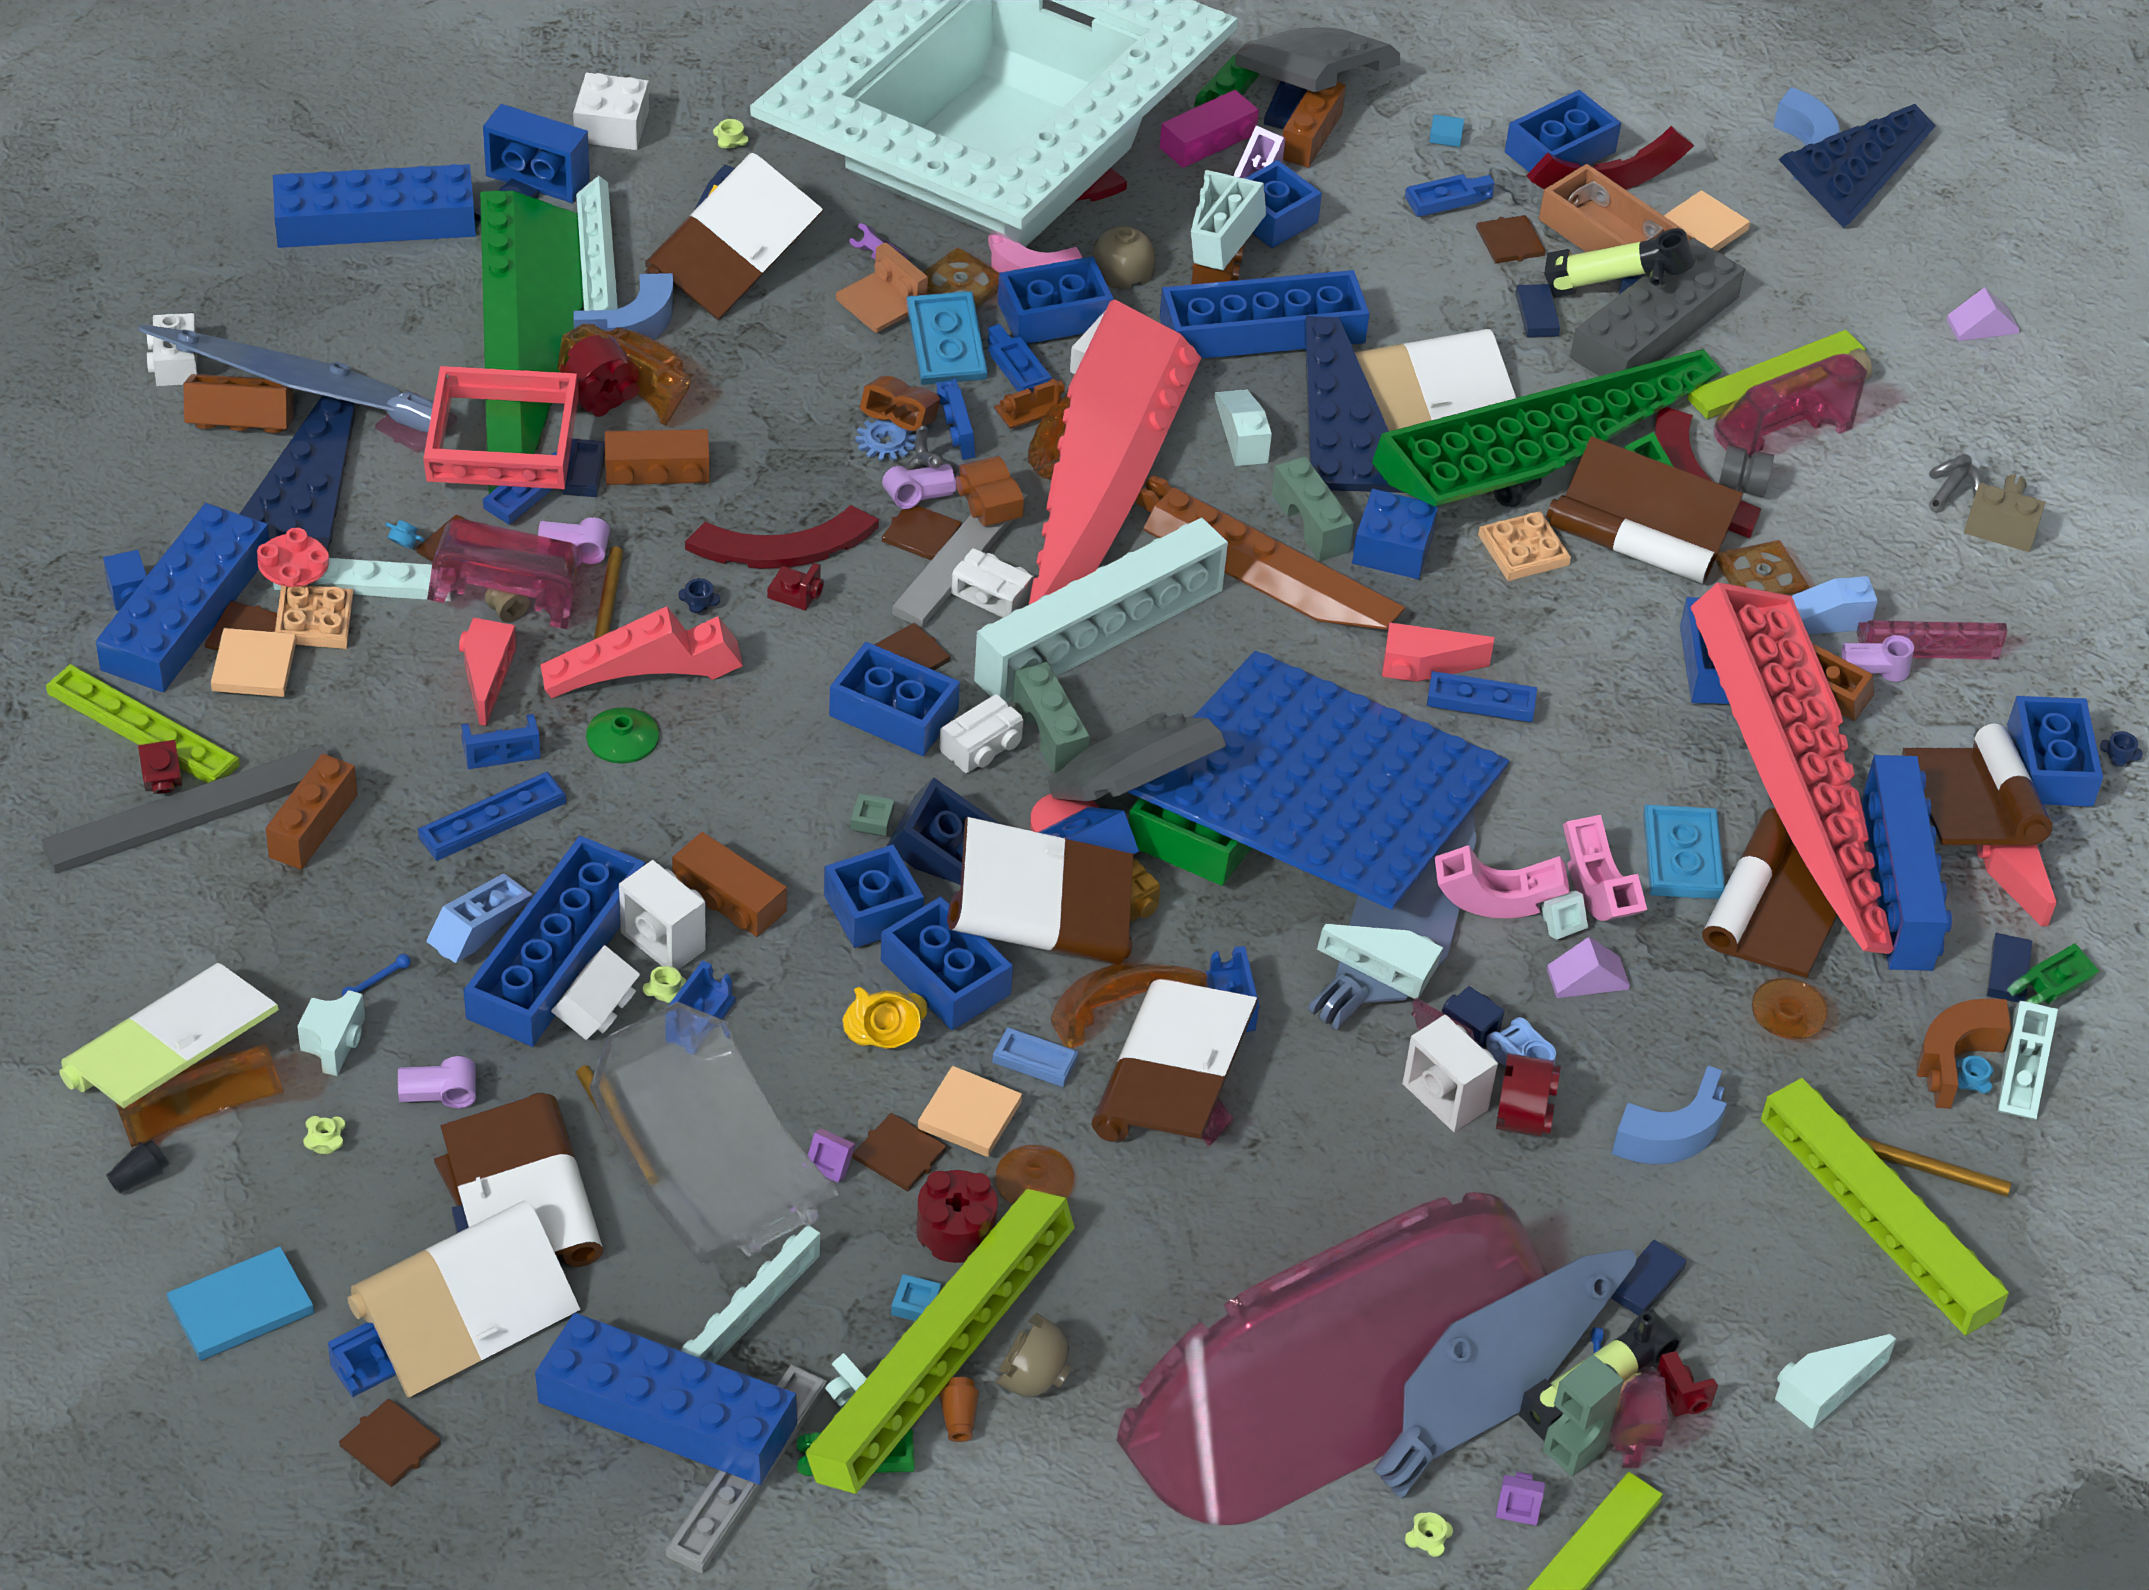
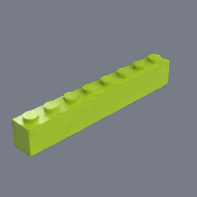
[1761,1078,2009,1336]

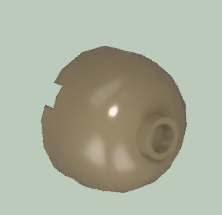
[1092,226,1156,289]
[995,1312,1071,1397]

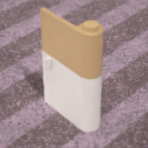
[1354,329,1516,431]
[347,1200,581,1397]

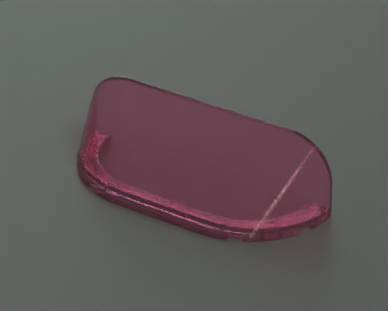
[1116,1193,1548,1525]

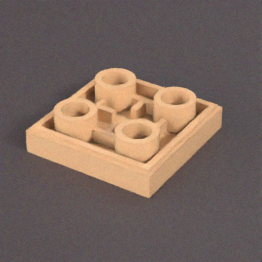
[1664,190,1750,251]
[1478,511,1571,581]
[275,585,353,649]
[211,628,296,697]
[918,1066,1022,1157]

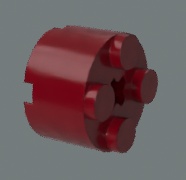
[560,335,639,417]
[1496,1053,1561,1137]
[916,1170,998,1263]

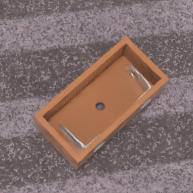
[1539,164,1682,252]

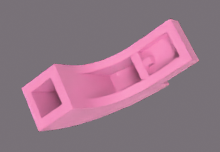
[988,234,1083,275]
[1562,815,1647,921]
[1435,845,1570,918]

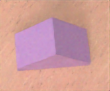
[1234,126,1285,178]
[1947,287,2020,341]
[1547,937,1630,998]

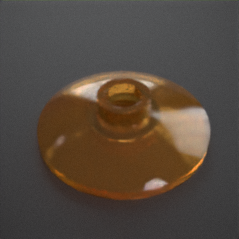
[1752,978,1828,1039]
[995,1145,1074,1205]

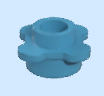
[385,520,425,549]
[1956,1056,1994,1094]

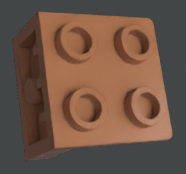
[836,242,928,333]

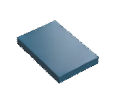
[906,291,988,385]
[1643,805,1725,899]
[166,1246,314,1361]

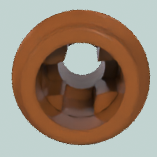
[938,1377,979,1442]

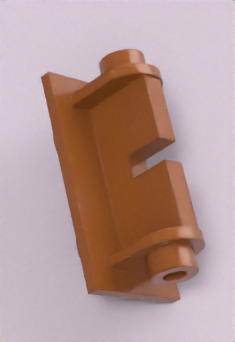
[994,379,1069,429]

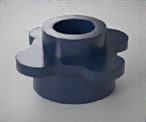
[678,578,720,613]
[2100,731,2143,766]

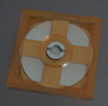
[923,247,999,308]
[1716,540,1809,596]

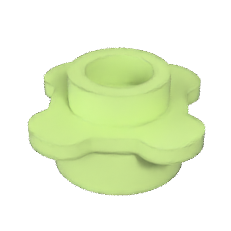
[713,119,748,148]
[643,966,686,1003]
[303,1116,345,1154]
[1405,1512,1453,1557]

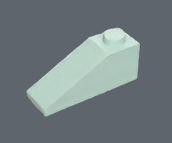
[1215,389,1272,466]
[1317,924,1443,1000]
[1997,1001,2058,1120]
[1775,1334,1896,1429]

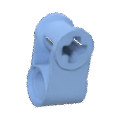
[1486,1017,1556,1068]

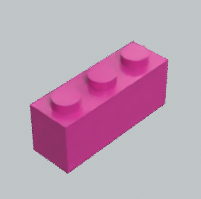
[1159,90,1259,168]

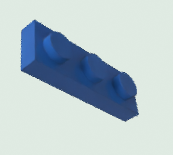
[1427,671,1537,722]

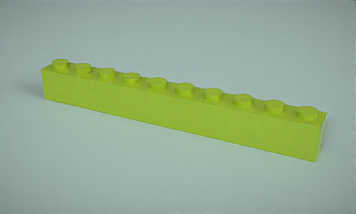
[805,1189,1075,1494]

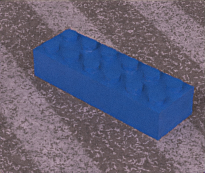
[273,164,476,248]
[1159,270,1370,359]
[96,503,269,693]
[1861,755,1952,971]
[464,835,646,1047]
[535,1312,797,1485]

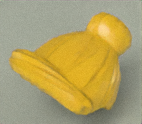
[842,987,927,1049]

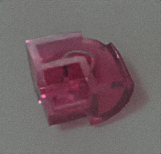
[1610,1371,1668,1468]

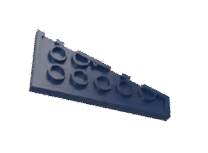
[1778,104,1936,228]
[1304,316,1405,493]
[240,395,355,554]

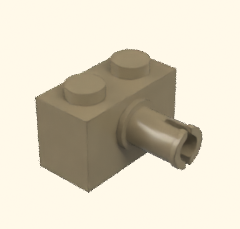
[1964,474,2046,552]

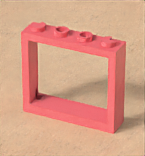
[423,366,579,489]

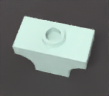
[297,990,365,1076]

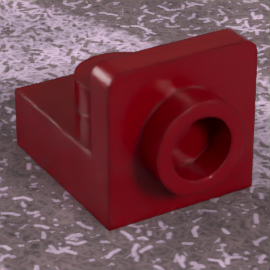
[767,563,824,611]
[138,740,182,794]
[1655,1351,1718,1417]

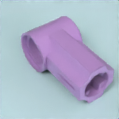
[882,464,956,509]
[537,517,610,564]
[1841,635,1914,682]
[398,1056,476,1109]

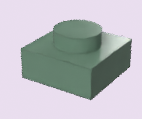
[850,793,895,836]

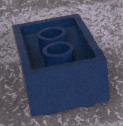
[886,777,1000,885]

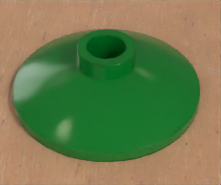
[586,707,659,764]

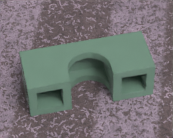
[1272,456,1354,561]
[1012,662,1090,774]
[1542,1354,1624,1477]

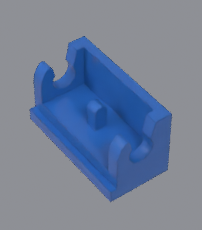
[461,714,540,769]
[1205,946,1259,1032]
[663,960,736,1054]
[328,1322,397,1398]

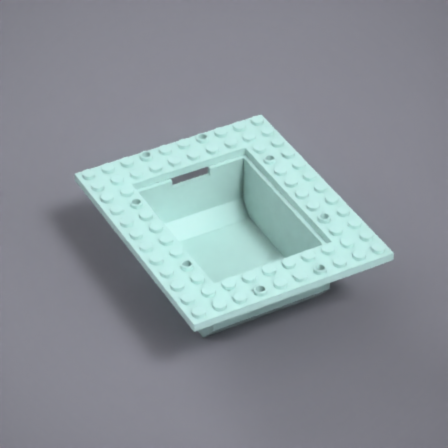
[750,0,1238,247]

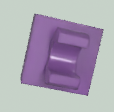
[804,1128,855,1183]
[1496,1471,1545,1526]

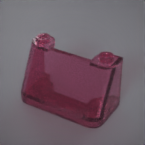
[1713,354,1867,456]
[427,519,583,629]

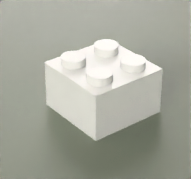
[573,73,649,150]
[619,860,706,970]
[1402,1015,1498,1132]

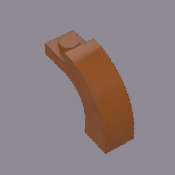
[1916,999,2011,1109]

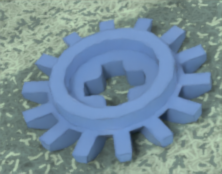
[855,419,916,461]

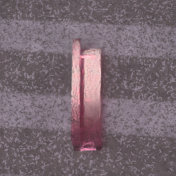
[1856,620,2008,660]

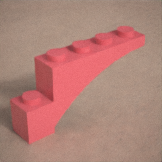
[540,606,743,698]

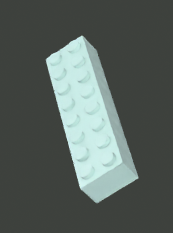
[974,517,1228,702]

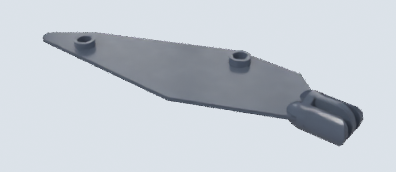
[139,325,434,433]
[1308,810,1476,1030]
[1373,1249,1636,1498]

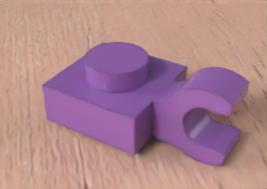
[849,223,909,259]

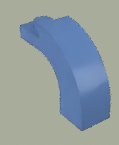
[1773,87,1840,181]
[573,273,673,351]
[1612,1065,1727,1164]

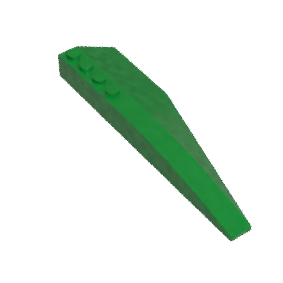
[480,190,584,494]
[1372,349,1722,507]

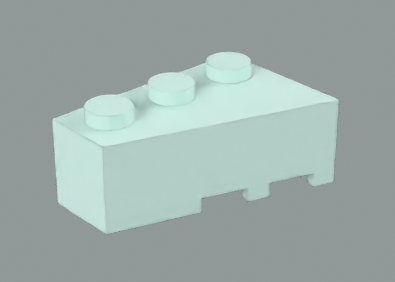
[1191,170,1266,270]

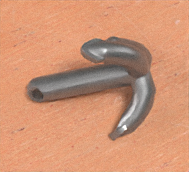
[905,426,959,474]
[1929,453,1983,512]

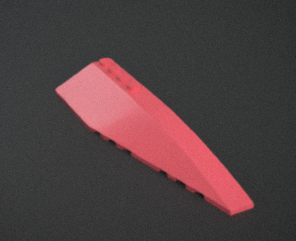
[1029,299,1202,605]
[1690,582,1894,954]

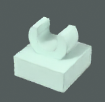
[1541,890,1588,940]
[825,1353,867,1409]

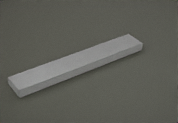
[892,492,1028,628]
[666,1364,827,1574]

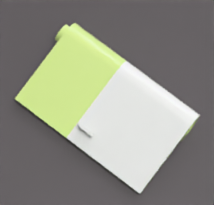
[59,963,279,1108]

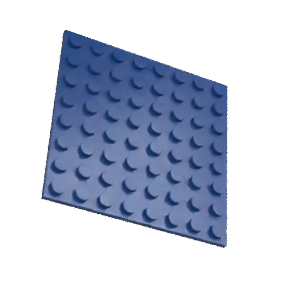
[1128,651,1509,910]

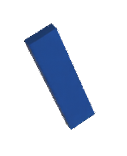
[418,771,566,861]

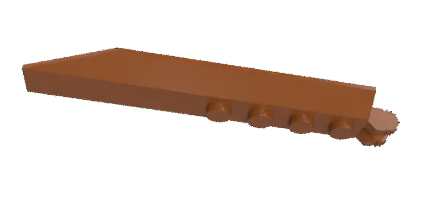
[1135,475,1405,630]

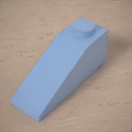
[1792,576,1877,634]
[426,873,533,963]

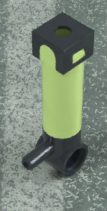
[1544,228,1696,298]
[1519,1309,1682,1442]

